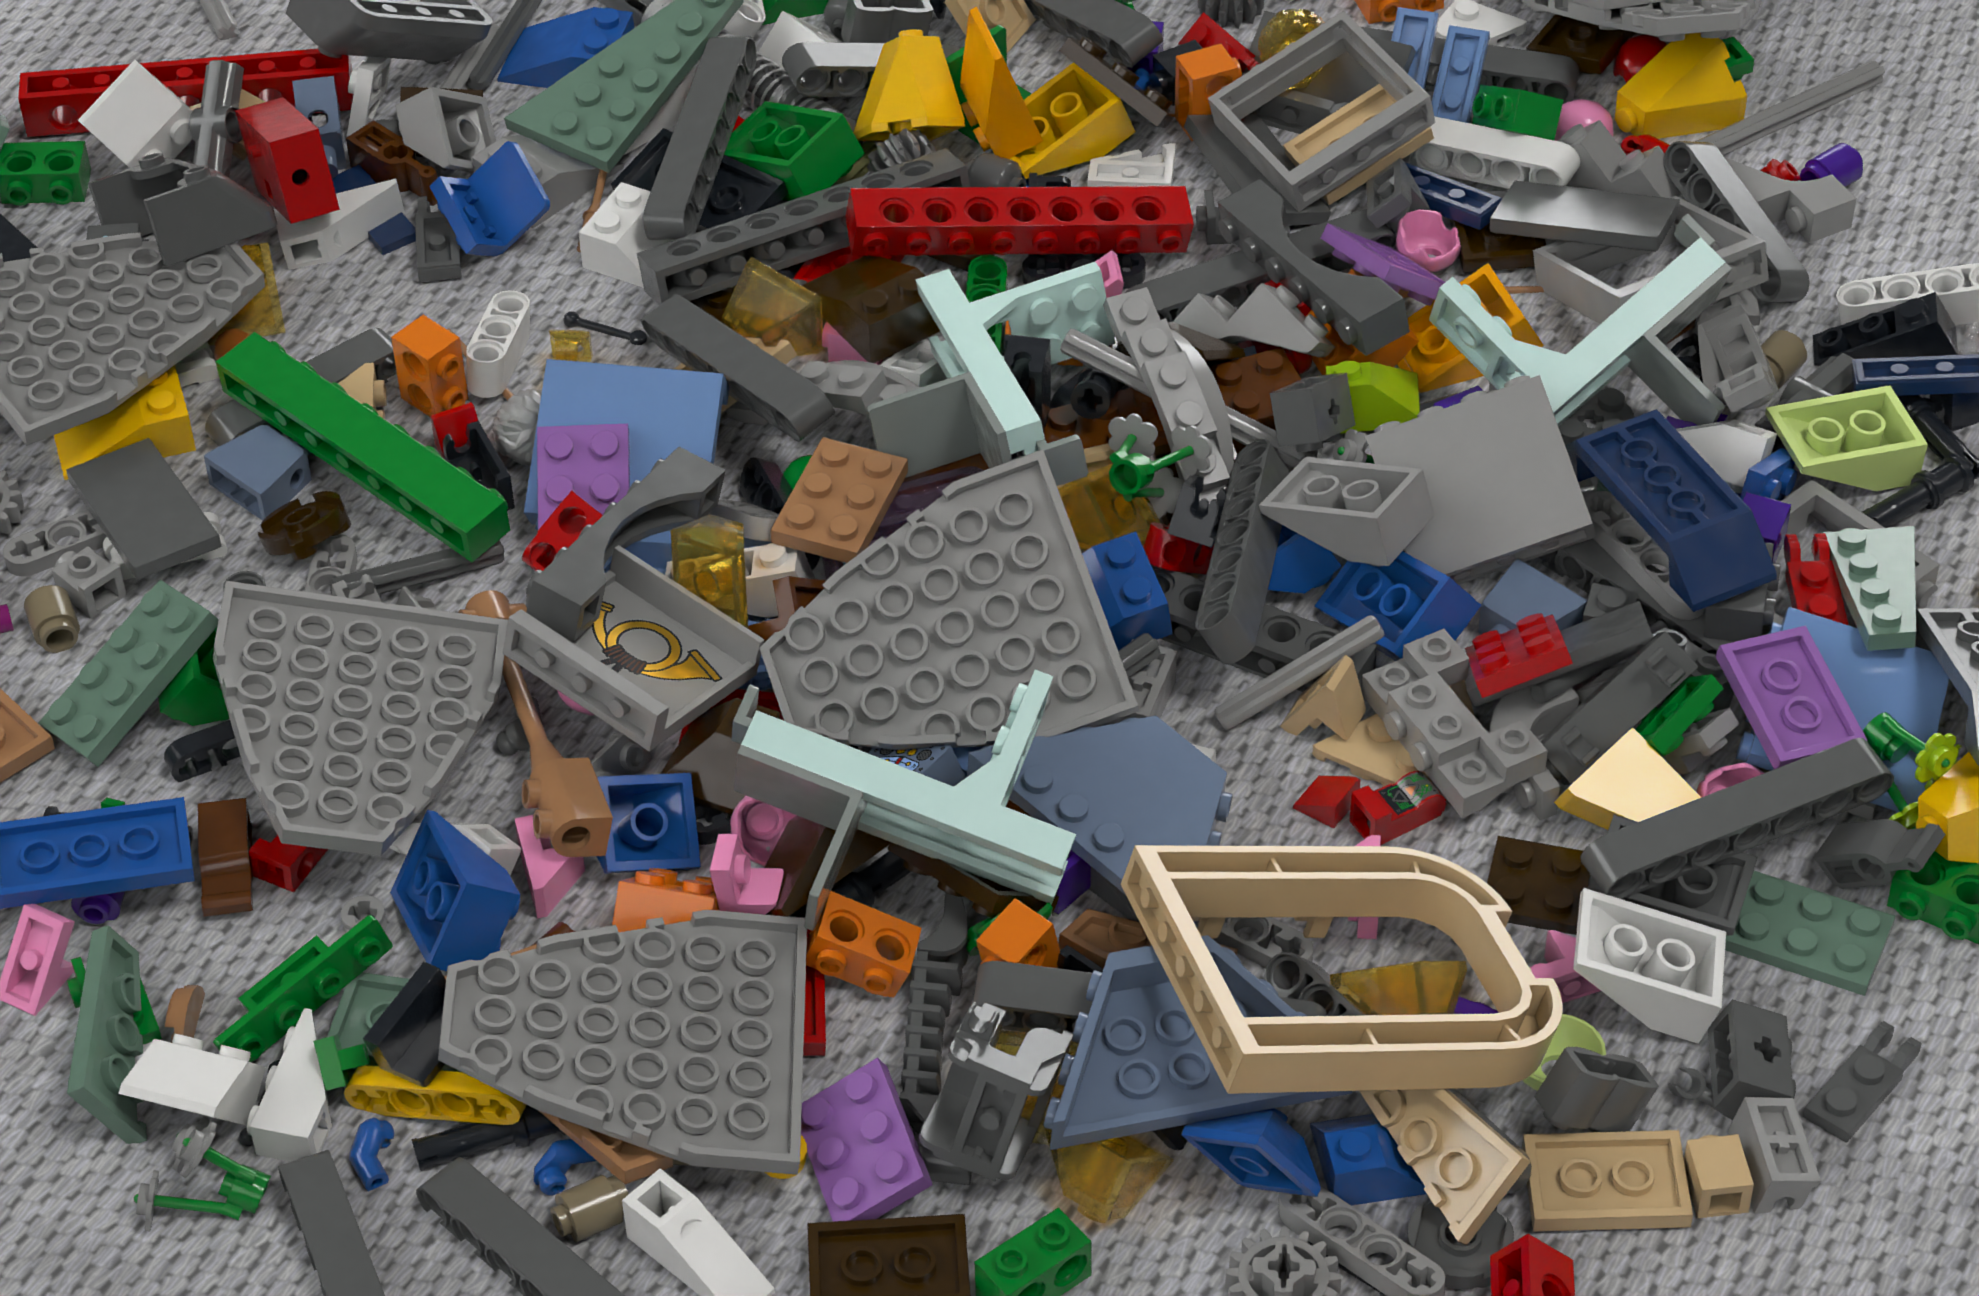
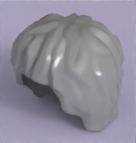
[492,389,542,466]

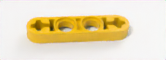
[344,1066,527,1125]

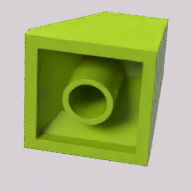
[1326,361,1420,434]

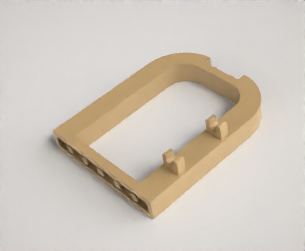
[1121,845,1563,1094]

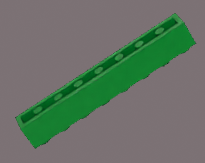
[216,332,511,562]

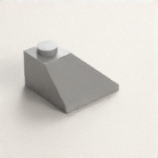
[395,87,496,173]

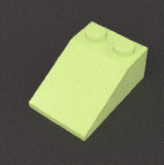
[1765,385,1928,491]

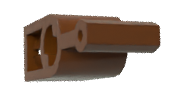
[346,120,437,206]
[198,798,254,917]

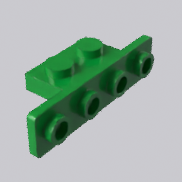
[213,915,393,1062]

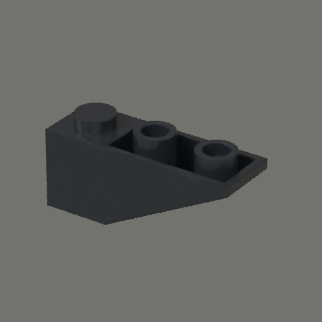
[1813,292,1958,366]

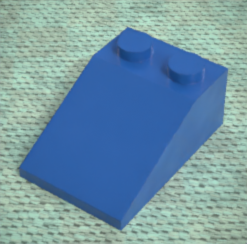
[497,7,634,88]
[1082,532,1172,650]
[1315,551,1481,661]
[390,810,520,971]

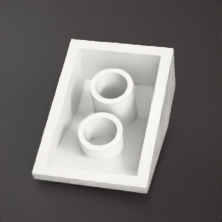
[1573,888,1726,1044]

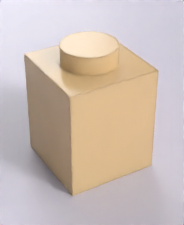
[1684,1134,1754,1219]

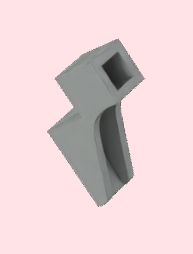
[1554,120,1681,198]
[1724,157,1857,243]
[1173,283,1335,358]

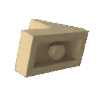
[1280,655,1366,740]

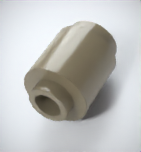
[1761,330,1807,389]
[24,585,80,653]
[550,1175,628,1243]

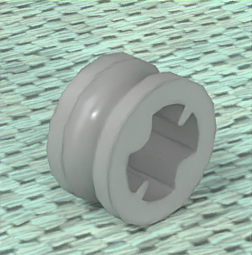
[341,895,387,933]

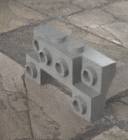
[1361,629,1548,818]

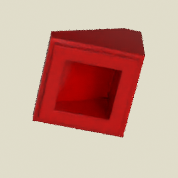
[430,402,479,460]
[1293,775,1361,829]

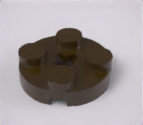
[258,491,352,560]

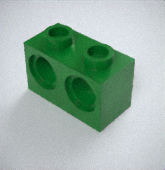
[1472,85,1563,140]
[0,141,91,206]
[1887,851,1979,944]
[974,1207,1092,1296]

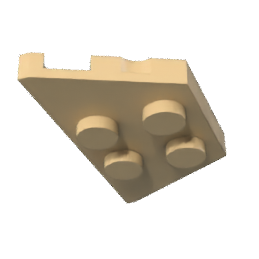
[1312,679,1474,787]

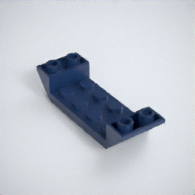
[1565,409,1777,612]

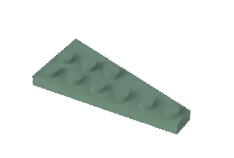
[504,0,744,173]

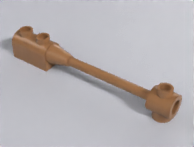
[458,590,613,857]

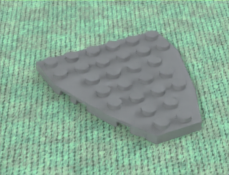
[1521,0,1762,42]
[0,233,265,446]
[759,449,1140,750]
[213,581,508,856]
[438,910,807,1175]

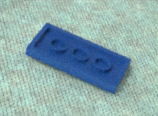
[0,797,195,909]

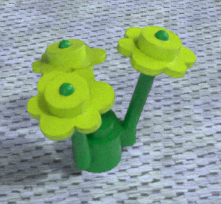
[1863,712,1962,830]

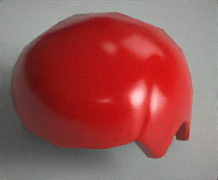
[1613,34,1668,83]

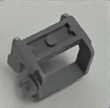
[919,1002,1074,1182]

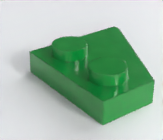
[1635,674,1724,756]

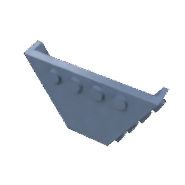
[967,715,1233,927]
[1044,935,1352,1150]

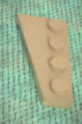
[1359,1089,1531,1245]

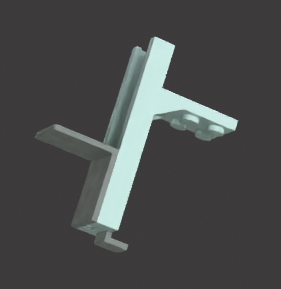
[1429,214,1732,426]
[867,262,1115,486]
[731,669,1076,931]

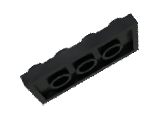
[611,128,789,232]

